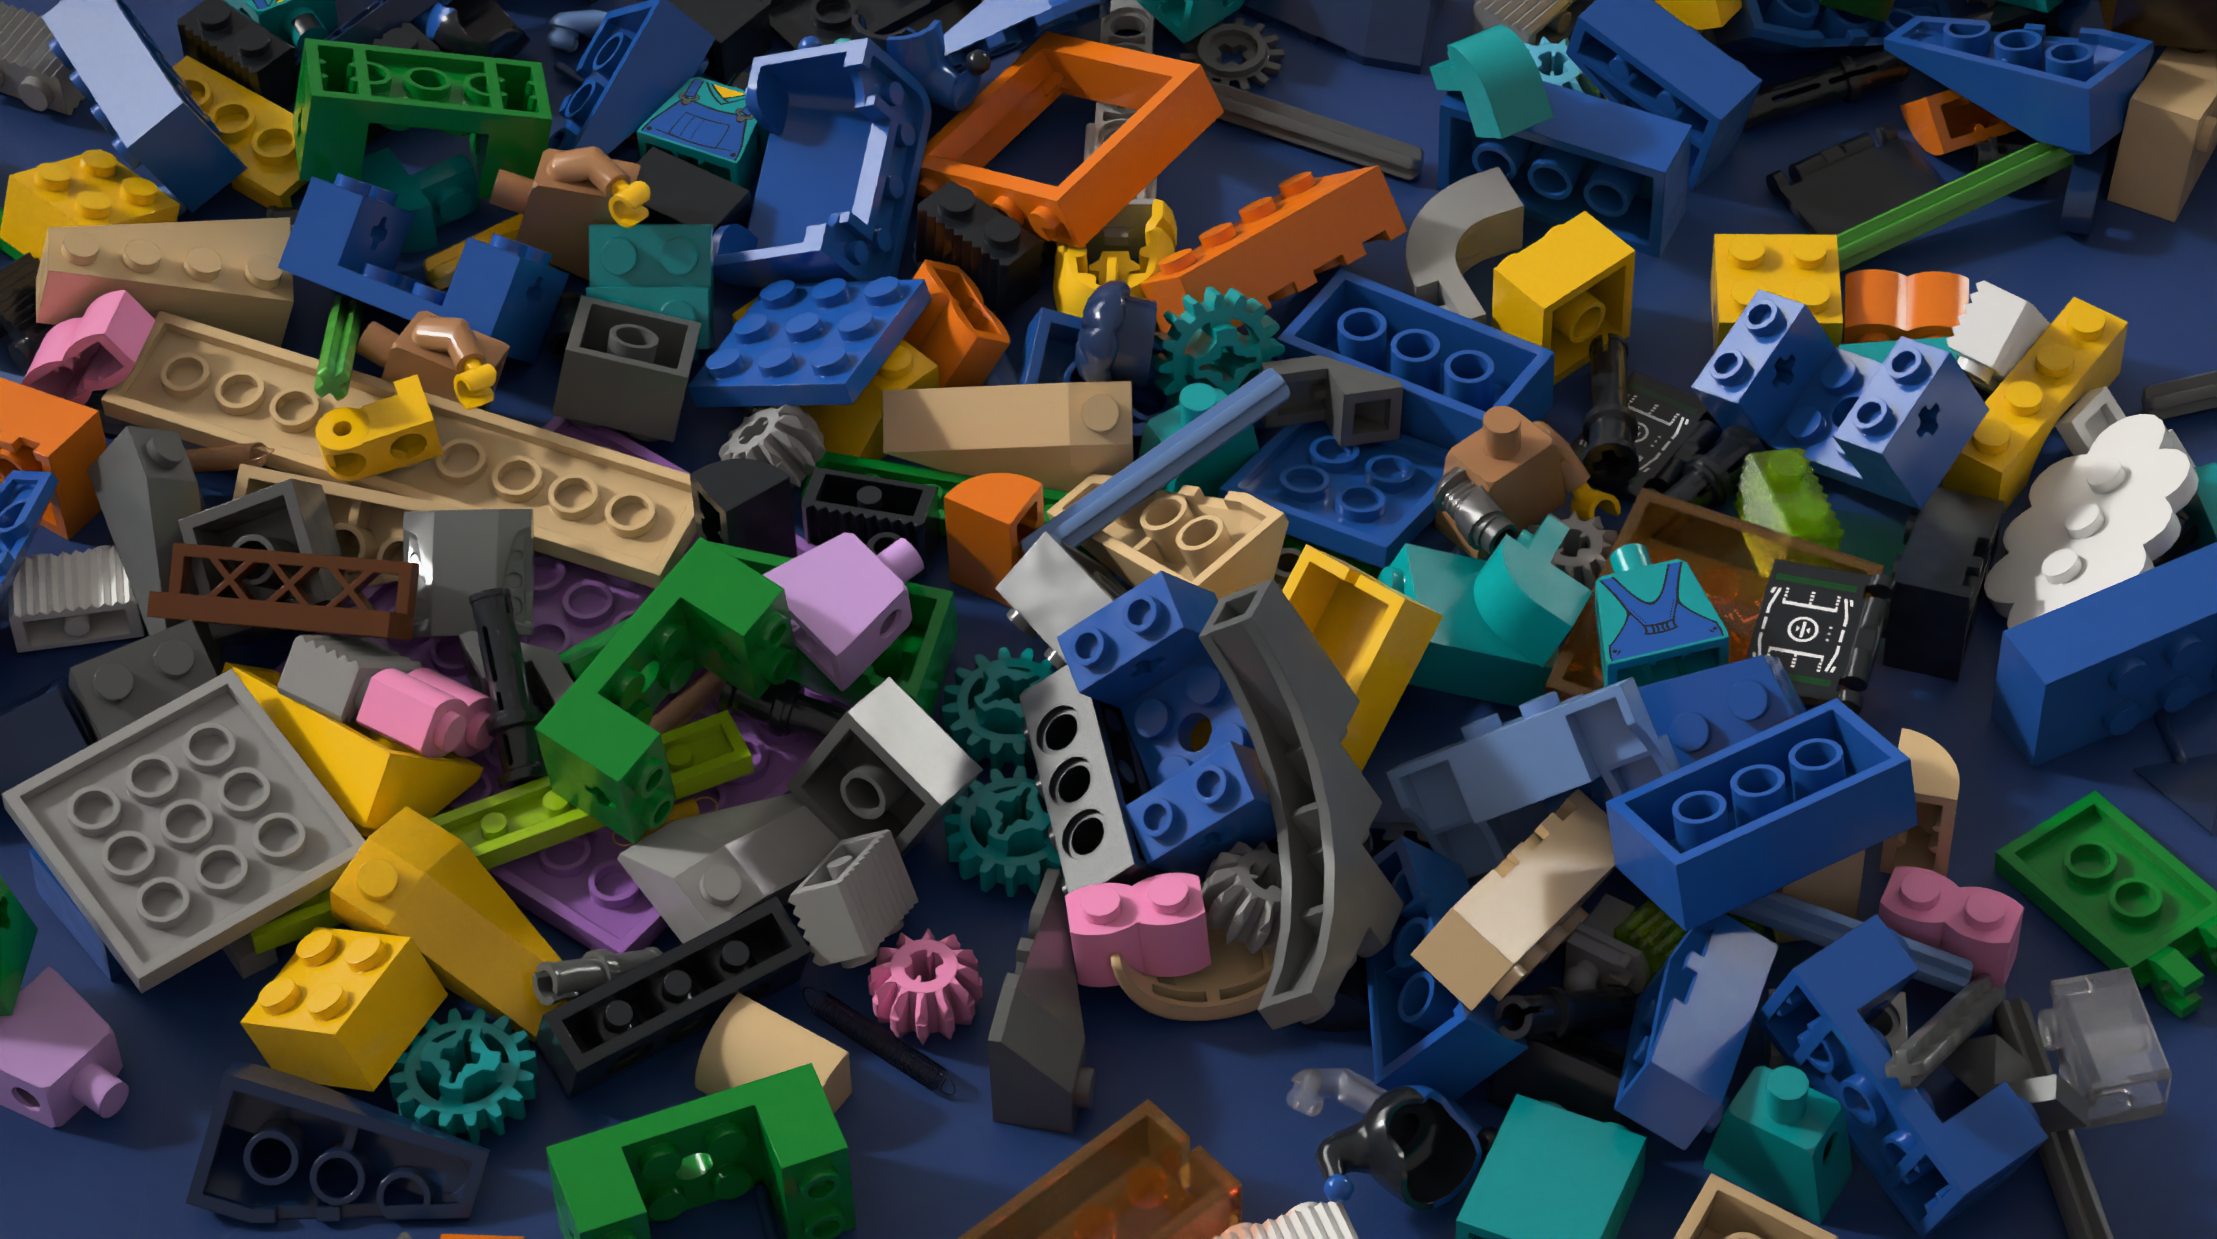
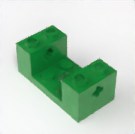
[293,38,552,199]
[534,537,797,845]
[546,1063,856,1239]

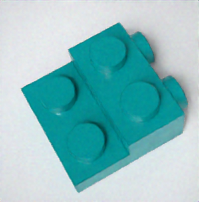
[586,224,714,361]

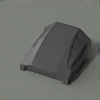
[403,509,535,639]

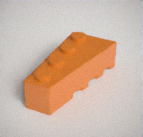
[1140,165,1407,333]
[0,377,107,541]

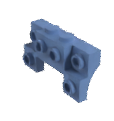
[1386,677,1681,879]

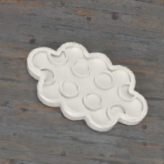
[1984,414,2199,629]

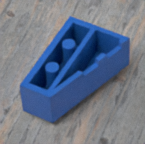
[1566,0,1762,192]
[1614,914,1779,1151]

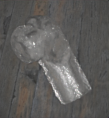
[1286,1068,1387,1117]

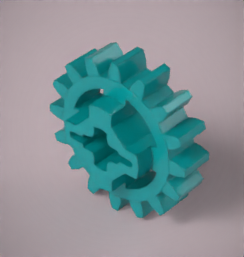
[1150,286,1285,407]
[942,647,1057,771]
[944,766,1064,897]
[389,1008,539,1144]

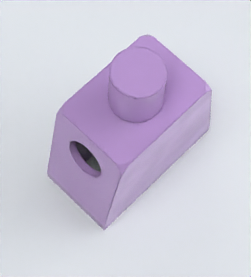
[763,533,924,691]
[0,966,129,1128]

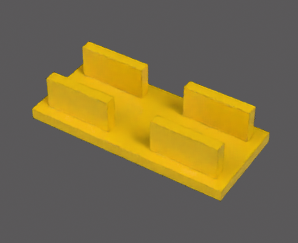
[172,55,308,208]

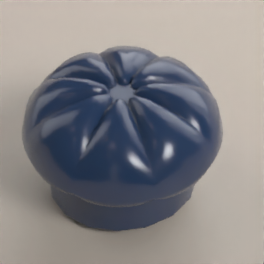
[1075,280,1157,388]

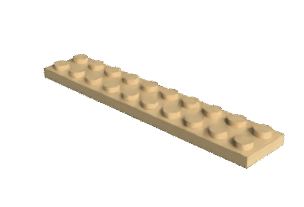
[101,310,696,589]

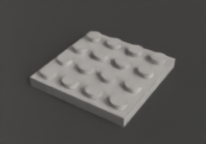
[2,669,365,994]

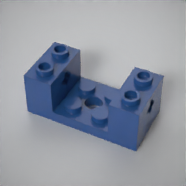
[278,173,569,365]
[1691,289,1989,510]
[1057,571,1277,883]
[1754,914,2049,1239]

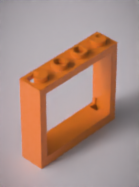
[916,31,1224,248]

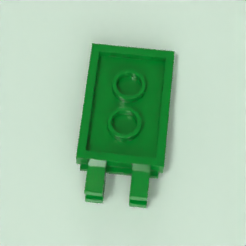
[1995,790,2217,1019]

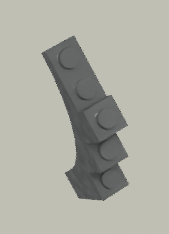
[1198,578,1405,1030]

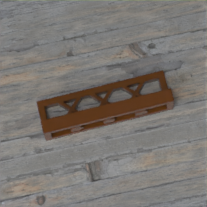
[147,542,420,641]

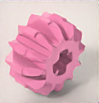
[868,928,983,1045]

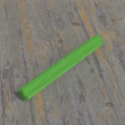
[1837,141,2075,273]
[314,293,365,401]

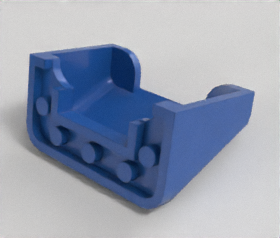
[713,38,932,288]

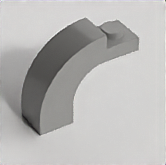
[1405,167,1524,325]

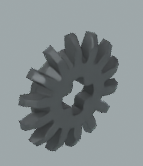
[1179,18,1285,92]

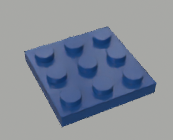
[687,276,932,407]
[1218,420,1450,568]

